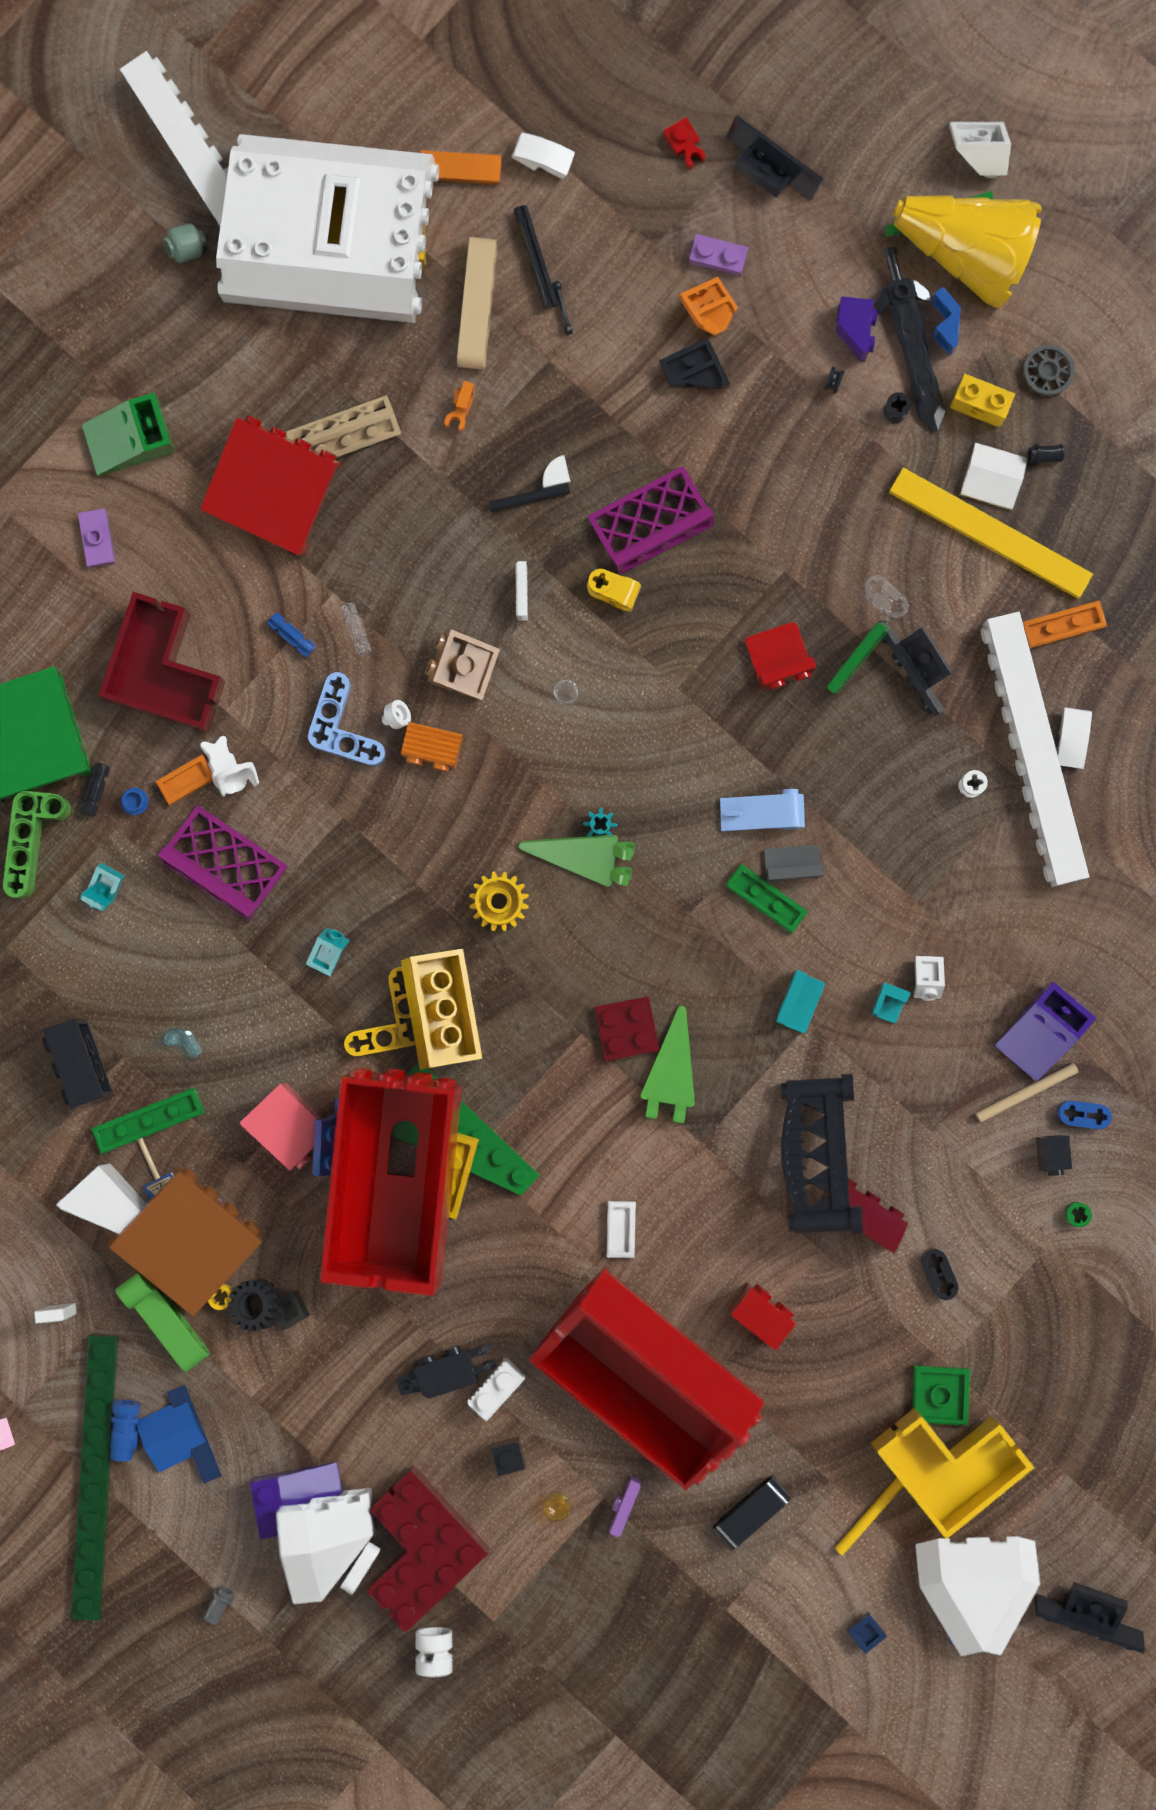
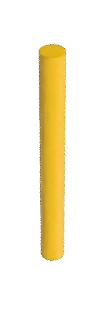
[835,1477,904,1556]

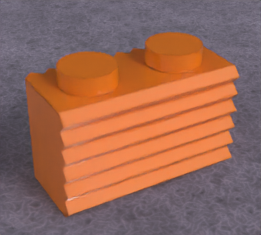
[401,722,463,772]

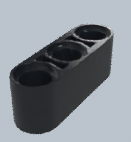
[712,1475,791,1551]

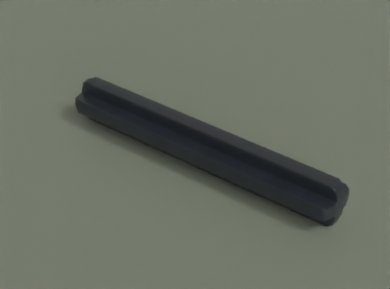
[514,205,557,309]

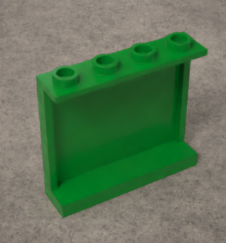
[0,666,93,803]

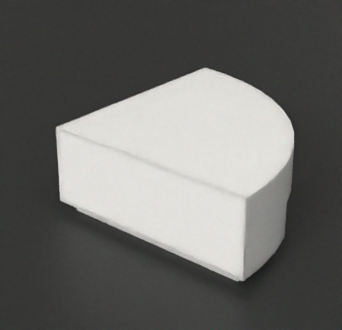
[543,455,570,488]

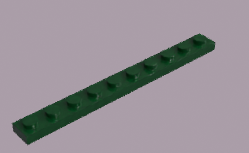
[71,1334,119,1621]

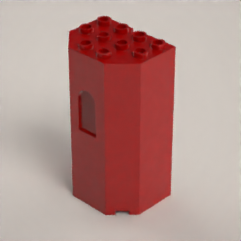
[320,1068,463,1296]
[529,1267,765,1491]

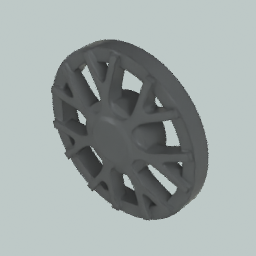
[1023,345,1075,396]

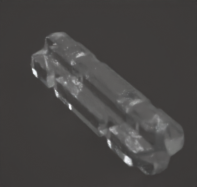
[341,602,371,656]

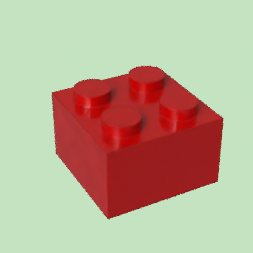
[728,1283,796,1351]

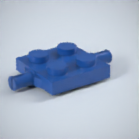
[313,1097,339,1177]

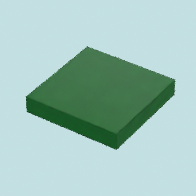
[911,1365,971,1426]

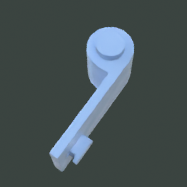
[720,789,805,831]

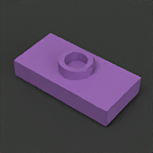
[78,508,116,568]
[609,1475,641,1537]

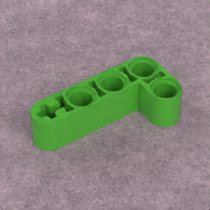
[3,791,71,900]
[116,1272,210,1372]

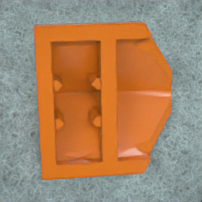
[678,277,738,336]

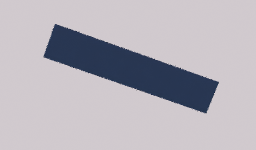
[167,1385,222,1484]

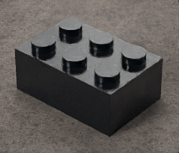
[42,1018,114,1109]

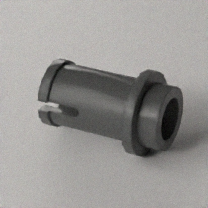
[202,1585,234,1625]

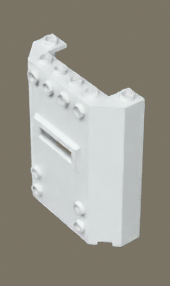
[216,134,439,323]

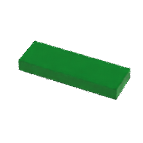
[827,622,891,694]
[725,863,808,934]

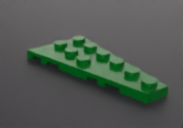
[392,1062,540,1196]

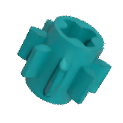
[583,807,618,837]

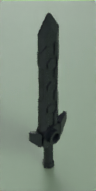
[876,247,945,432]

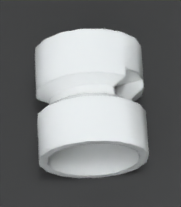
[415,1627,452,1677]

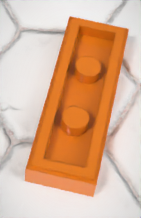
[421,150,502,185]
[1023,600,1107,649]

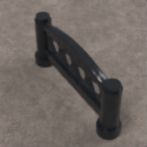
[781,1073,863,1235]

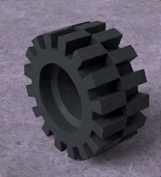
[228,1279,283,1331]

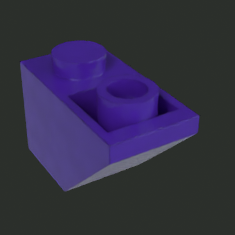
[836,296,877,361]

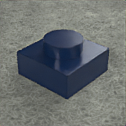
[847,1611,887,1654]

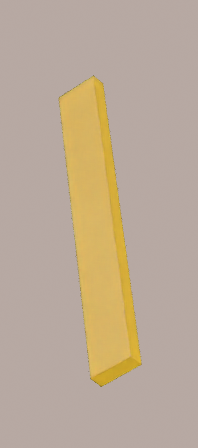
[889,467,1093,599]

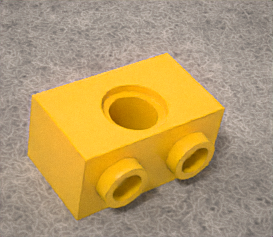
[949,374,1015,428]

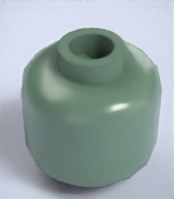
[164,223,206,263]

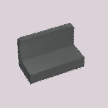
[764,845,824,882]

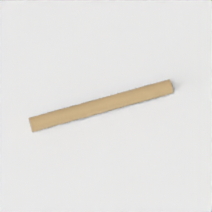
[975,1063,1079,1123]

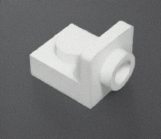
[914,956,945,1001]

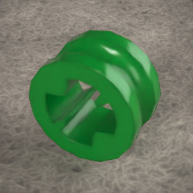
[1064,1202,1092,1228]

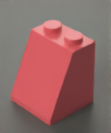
[240,1083,321,1171]

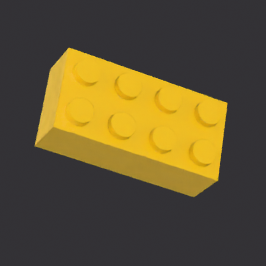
[401,949,482,1070]

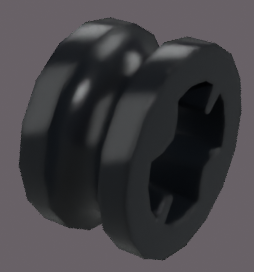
[824,366,845,394]

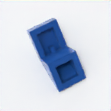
[931,287,961,356]

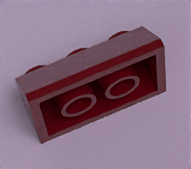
[819,1178,909,1254]

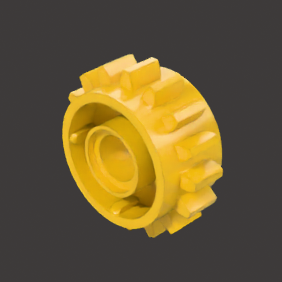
[469,872,529,932]

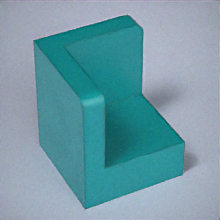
[870,982,911,1023]

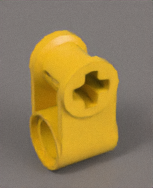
[587,569,641,611]

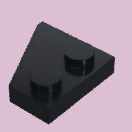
[659,338,730,389]

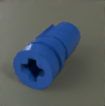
[110,1399,141,1461]

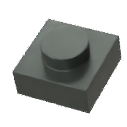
[277,1291,310,1330]

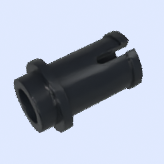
[1028,443,1065,466]

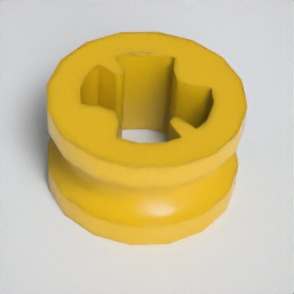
[208,1284,234,1310]

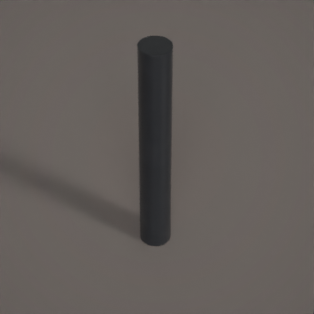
[489,483,570,512]

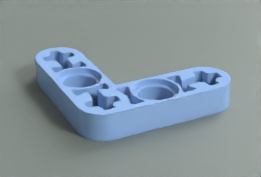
[308,672,386,766]

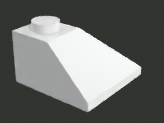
[950,122,1011,178]

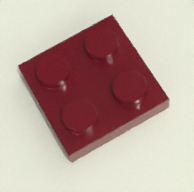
[595,996,659,1061]

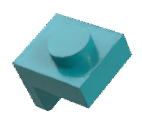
[80,863,125,911]

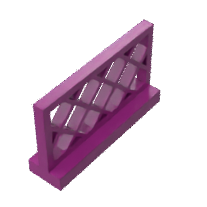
[587,466,715,575]
[158,805,288,922]

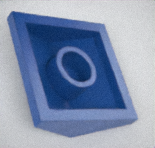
[136,1402,206,1472]

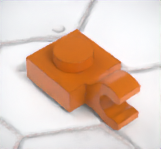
[445,381,476,432]

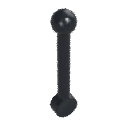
[552,281,573,335]

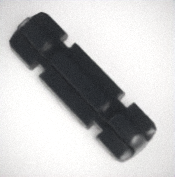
[80,763,110,816]

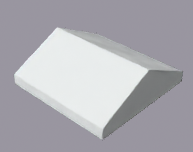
[960,443,1027,510]

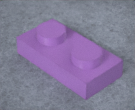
[689,234,748,276]

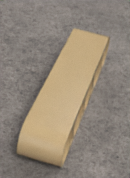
[457,237,497,370]

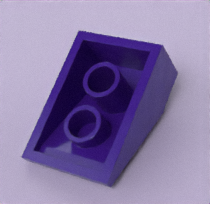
[250,1462,342,1539]

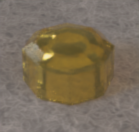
[544,1492,570,1522]

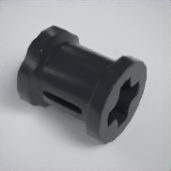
[883,392,911,424]

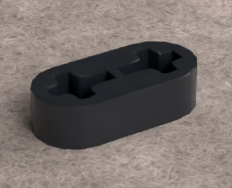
[921,1248,959,1300]

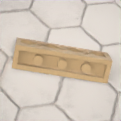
[286,395,401,457]

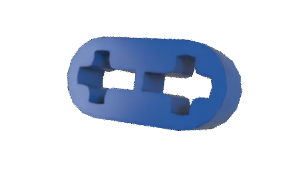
[1057,1101,1112,1129]

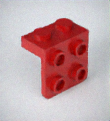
[745,622,816,691]

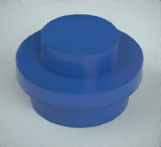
[121,788,149,815]

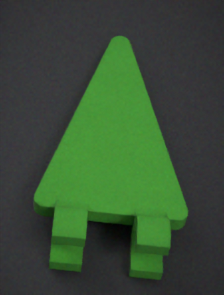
[519,835,635,887]
[641,1006,695,1124]

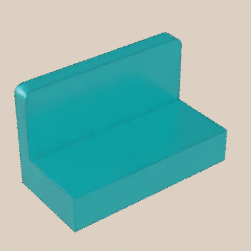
[774,970,825,1033]

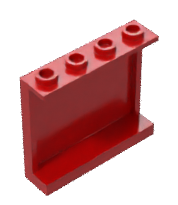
[200,415,342,555]

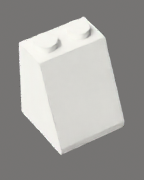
[57,1164,147,1234]

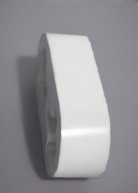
[340,1541,380,1595]

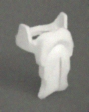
[200,736,259,797]

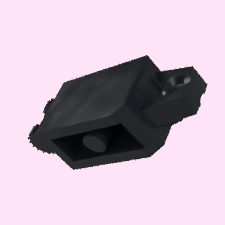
[396,1343,497,1399]

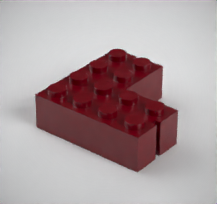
[98,592,226,733]
[367,1465,490,1633]

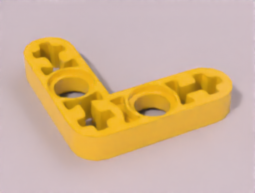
[344,967,415,1056]

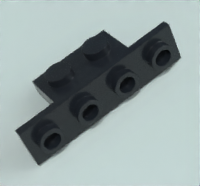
[726,115,824,200]
[877,619,953,716]
[1035,1582,1145,1654]

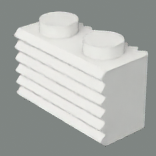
[468,1358,525,1421]

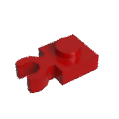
[663,117,706,170]

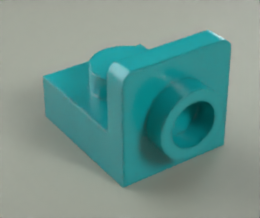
[306,928,350,976]

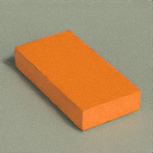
[155,754,213,806]

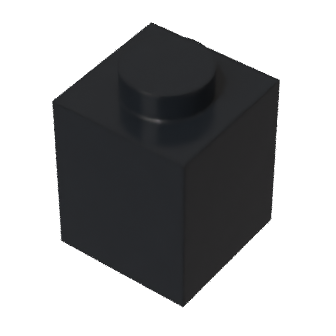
[1036,1135,1072,1176]
[491,1436,526,1477]

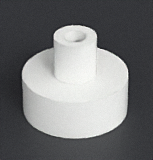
[382,700,411,729]

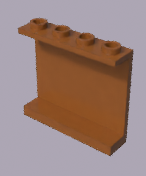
[108,1164,262,1316]

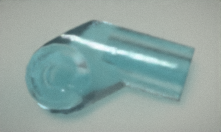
[163,1028,203,1059]

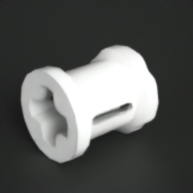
[958,770,988,798]

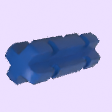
[267,613,315,657]

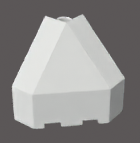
[277,1488,375,1604]
[916,1537,1040,1656]

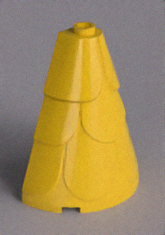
[893,195,1042,309]

